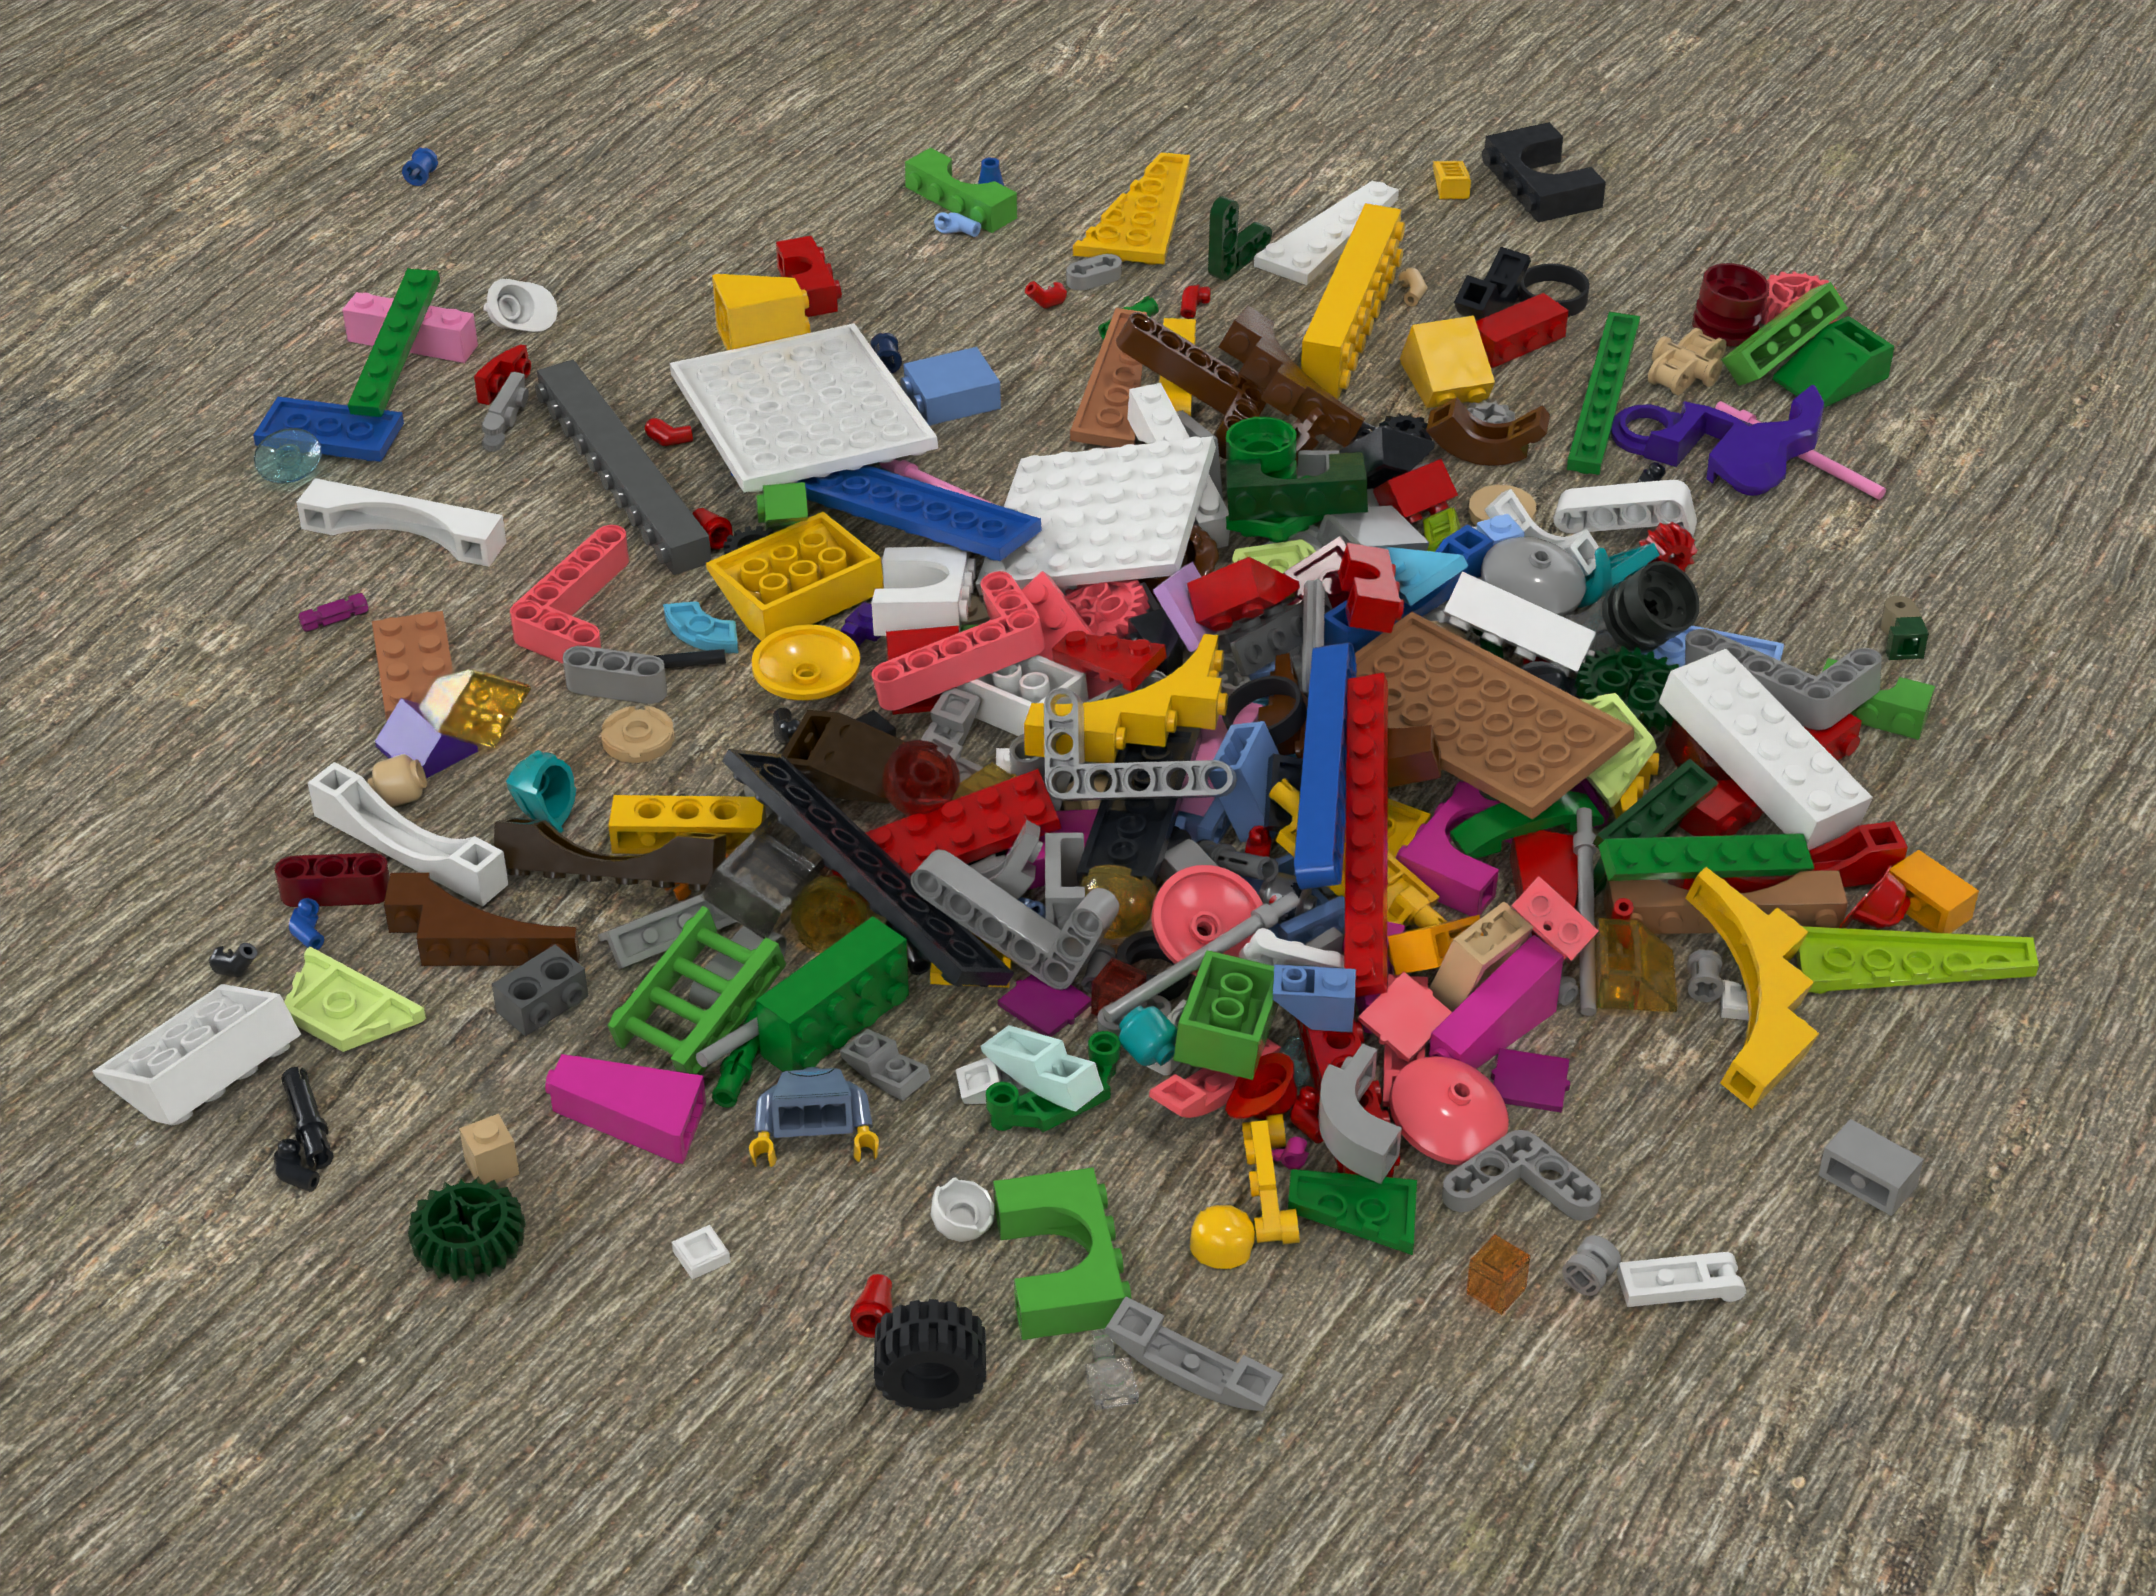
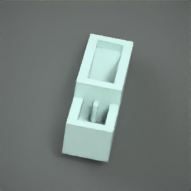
[980,1025,1104,1112]

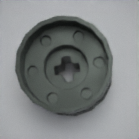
[1602,561,1699,653]

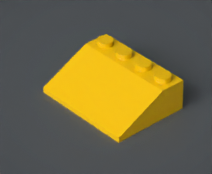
[706,512,884,641]

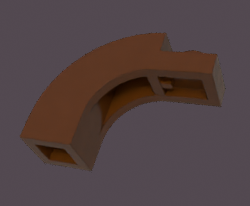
[1426,397,1550,466]

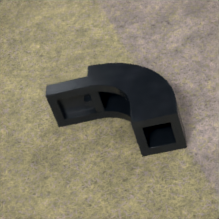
[1454,247,1531,321]

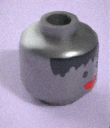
[1259,872,1317,924]

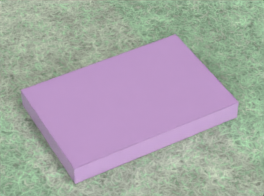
[1153,562,1219,652]

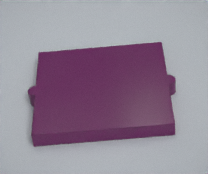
[998,974,1093,1037]
[1491,1048,1570,1113]

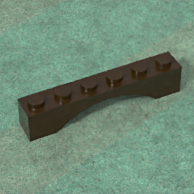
[494,817,726,891]

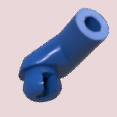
[289,898,325,950]

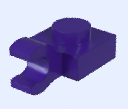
[841,602,881,648]

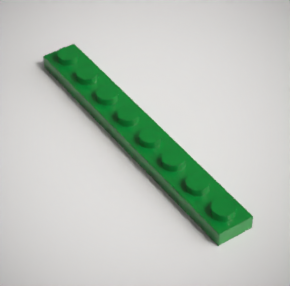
[1566,311,1641,475]

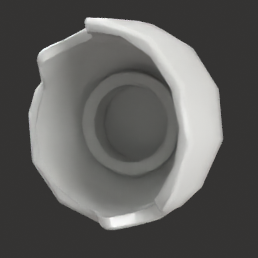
[931,1178,995,1242]

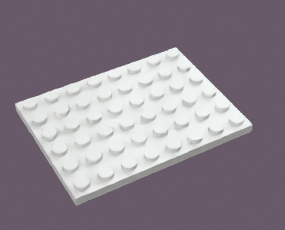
[670,323,938,493]

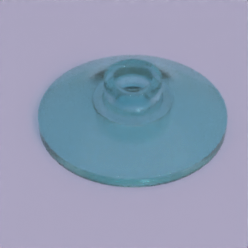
[254,428,321,484]

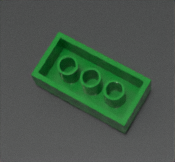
[756,916,909,1072]

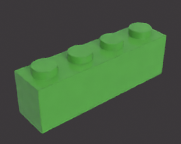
[1721,282,1848,386]

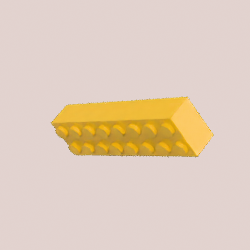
[1301,203,1405,400]

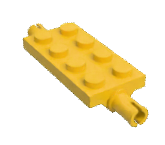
[1269,778,1448,928]

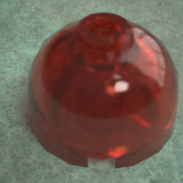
[882,739,960,816]

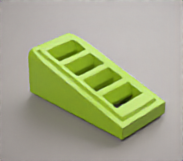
[1423,508,1461,552]

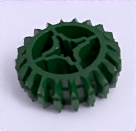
[408,1176,526,1283]

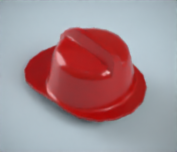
[1839,864,1911,929]
[1225,1053,1297,1120]

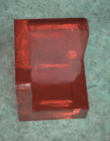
[1091,958,1147,1016]

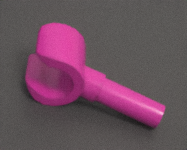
[1272,1137,1309,1170]

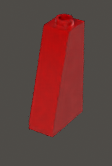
[1510,830,1578,941]

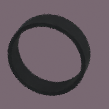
[1518,263,1589,317]
[1222,676,1307,746]

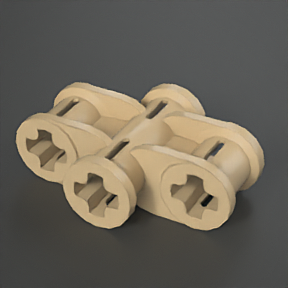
[1648,328,1726,395]

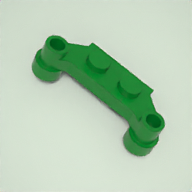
[986,1031,1121,1133]

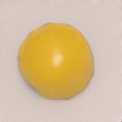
[1190,1205,1255,1269]

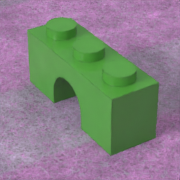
[757,482,808,530]
[1822,658,1935,740]

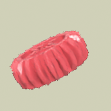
[1761,271,1840,338]

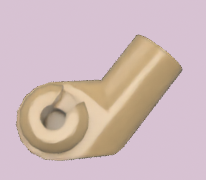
[1399,268,1427,306]

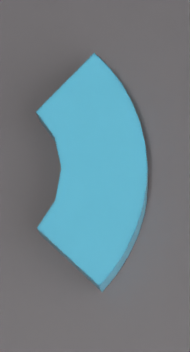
[663,601,738,653]

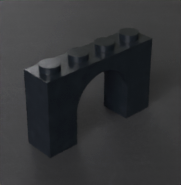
[1482,122,1606,222]

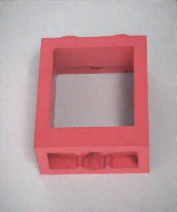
[1511,876,1599,964]

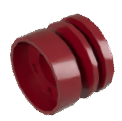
[1692,263,1769,346]

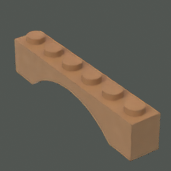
[1603,871,1848,935]

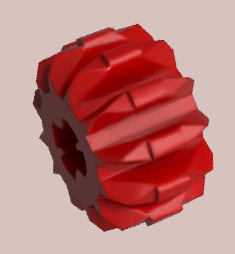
[1639,521,1698,572]

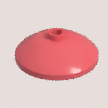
[1151,865,1263,976]
[1389,1056,1509,1165]

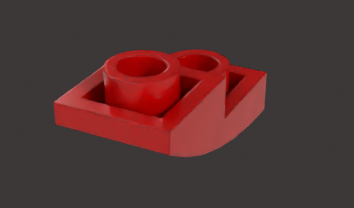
[474,344,531,405]

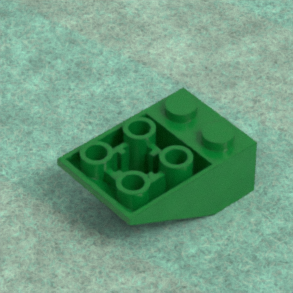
[1772,316,1895,408]

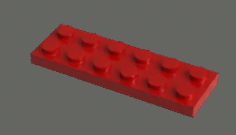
[832,769,1062,909]

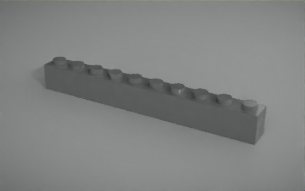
[535,359,711,575]

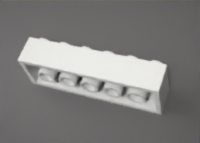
[1659,649,1873,850]

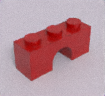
[776,235,842,317]
[1338,543,1404,633]

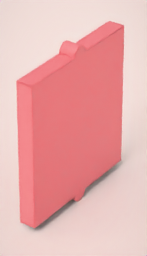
[1357,972,1452,1062]

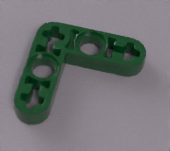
[1208,196,1272,281]

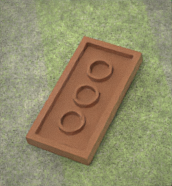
[372,611,460,720]

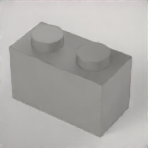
[1819,1119,1924,1216]

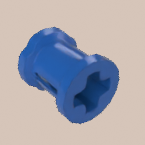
[402,148,438,186]

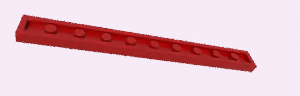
[1344,673,1388,997]

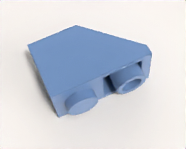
[1273,964,1356,1032]

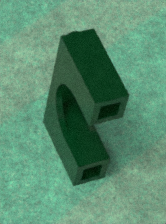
[1226,452,1368,521]

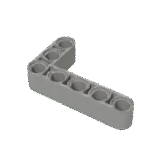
[1685,629,1882,730]
[1044,688,1237,801]
[911,849,1119,990]

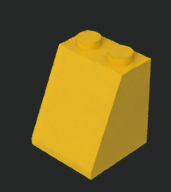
[712,274,811,351]
[1400,316,1495,408]

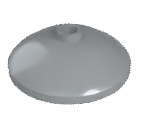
[1481,537,1586,617]

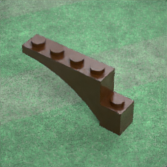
[384,873,580,966]

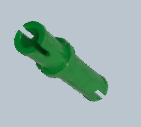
[712,1005,760,1108]

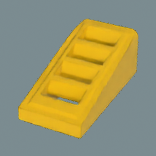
[1433,161,1471,199]

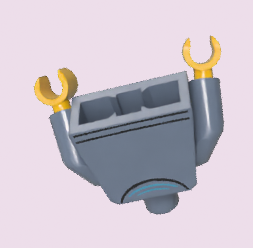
[749,1067,879,1167]

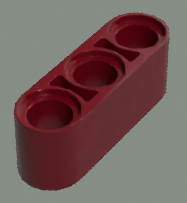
[274,853,390,907]

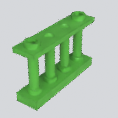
[607,906,786,1075]

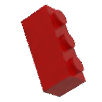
[1476,293,1569,368]

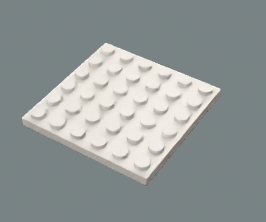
[976,436,1216,595]

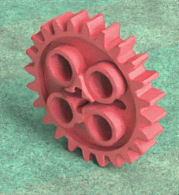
[1065,579,1150,639]

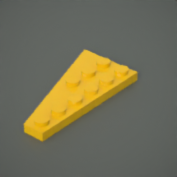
[1073,152,1190,265]

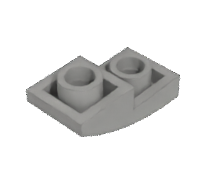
[840,1029,930,1101]

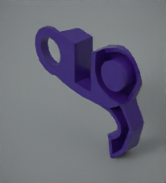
[1611,385,1824,496]

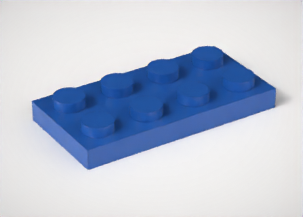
[253,397,404,462]

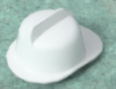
[483,279,558,332]

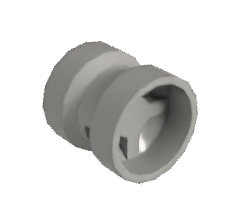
[1562,1235,1621,1296]

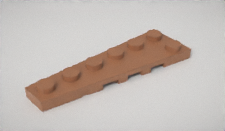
[1070,308,1147,448]

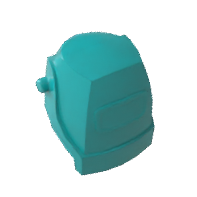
[506,750,576,833]

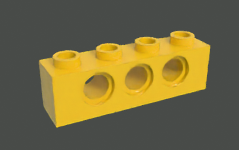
[608,795,767,855]

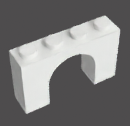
[872,546,976,636]

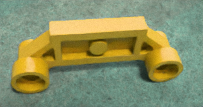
[1242,1114,1300,1245]

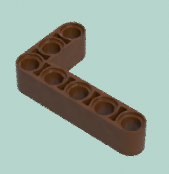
[1116,312,1266,459]

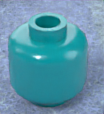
[1119,1006,1178,1067]

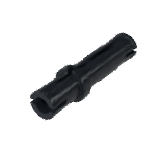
[281,1067,334,1169]

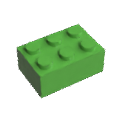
[1173,950,1279,1080]

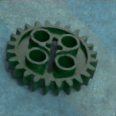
[1575,646,1679,732]

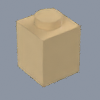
[459,1113,519,1185]

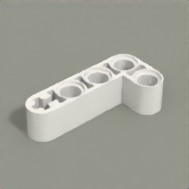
[1554,480,1697,538]

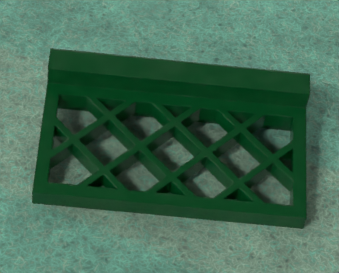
[1592,759,1718,898]

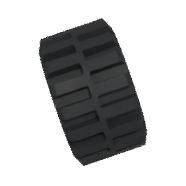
[874,1299,986,1412]

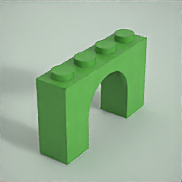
[993,1167,1132,1340]

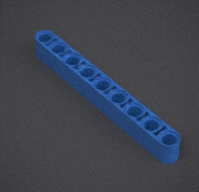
[1294,642,1357,890]

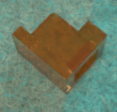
[1466,1234,1531,1315]

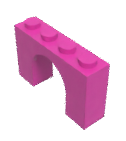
[1396,781,1551,916]

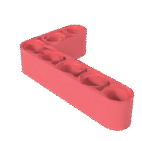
[510,525,629,664]
[871,571,1045,710]

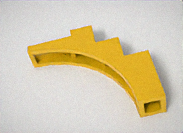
[1024,634,1228,763]
[1685,867,1819,1109]

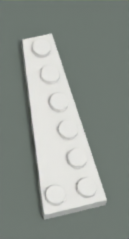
[1254,181,1399,285]

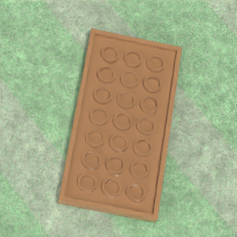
[1355,612,1634,819]

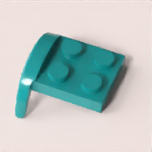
[1577,543,1660,608]

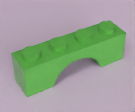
[905,148,1017,233]

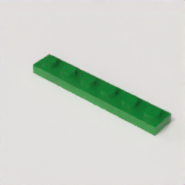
[347,268,440,417]
[1598,834,1814,881]

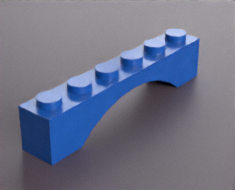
[1324,524,1494,653]

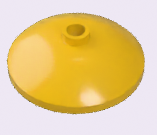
[752,624,860,701]

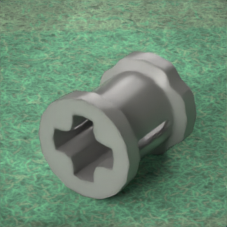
[1687,949,1724,1002]

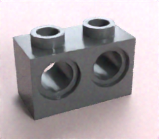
[492,945,588,1037]

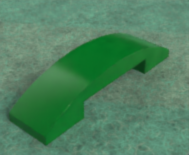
[1450,791,1604,859]

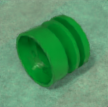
[1226,417,1297,479]

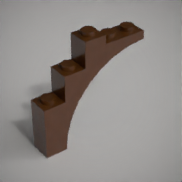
[1218,305,1365,448]
[1258,653,1441,788]

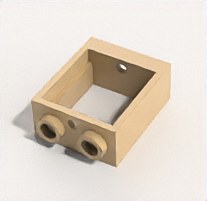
[1429,902,1533,1012]

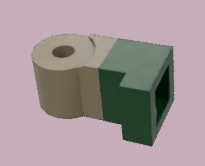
[1880,596,1929,660]

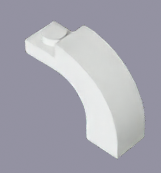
[1484,489,1599,576]

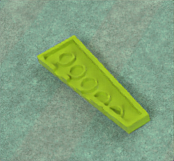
[1796,926,2039,994]

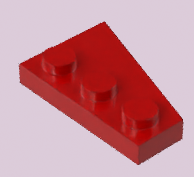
[1052,631,1167,692]

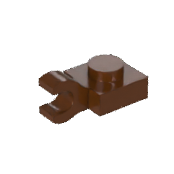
[1292,407,1336,466]

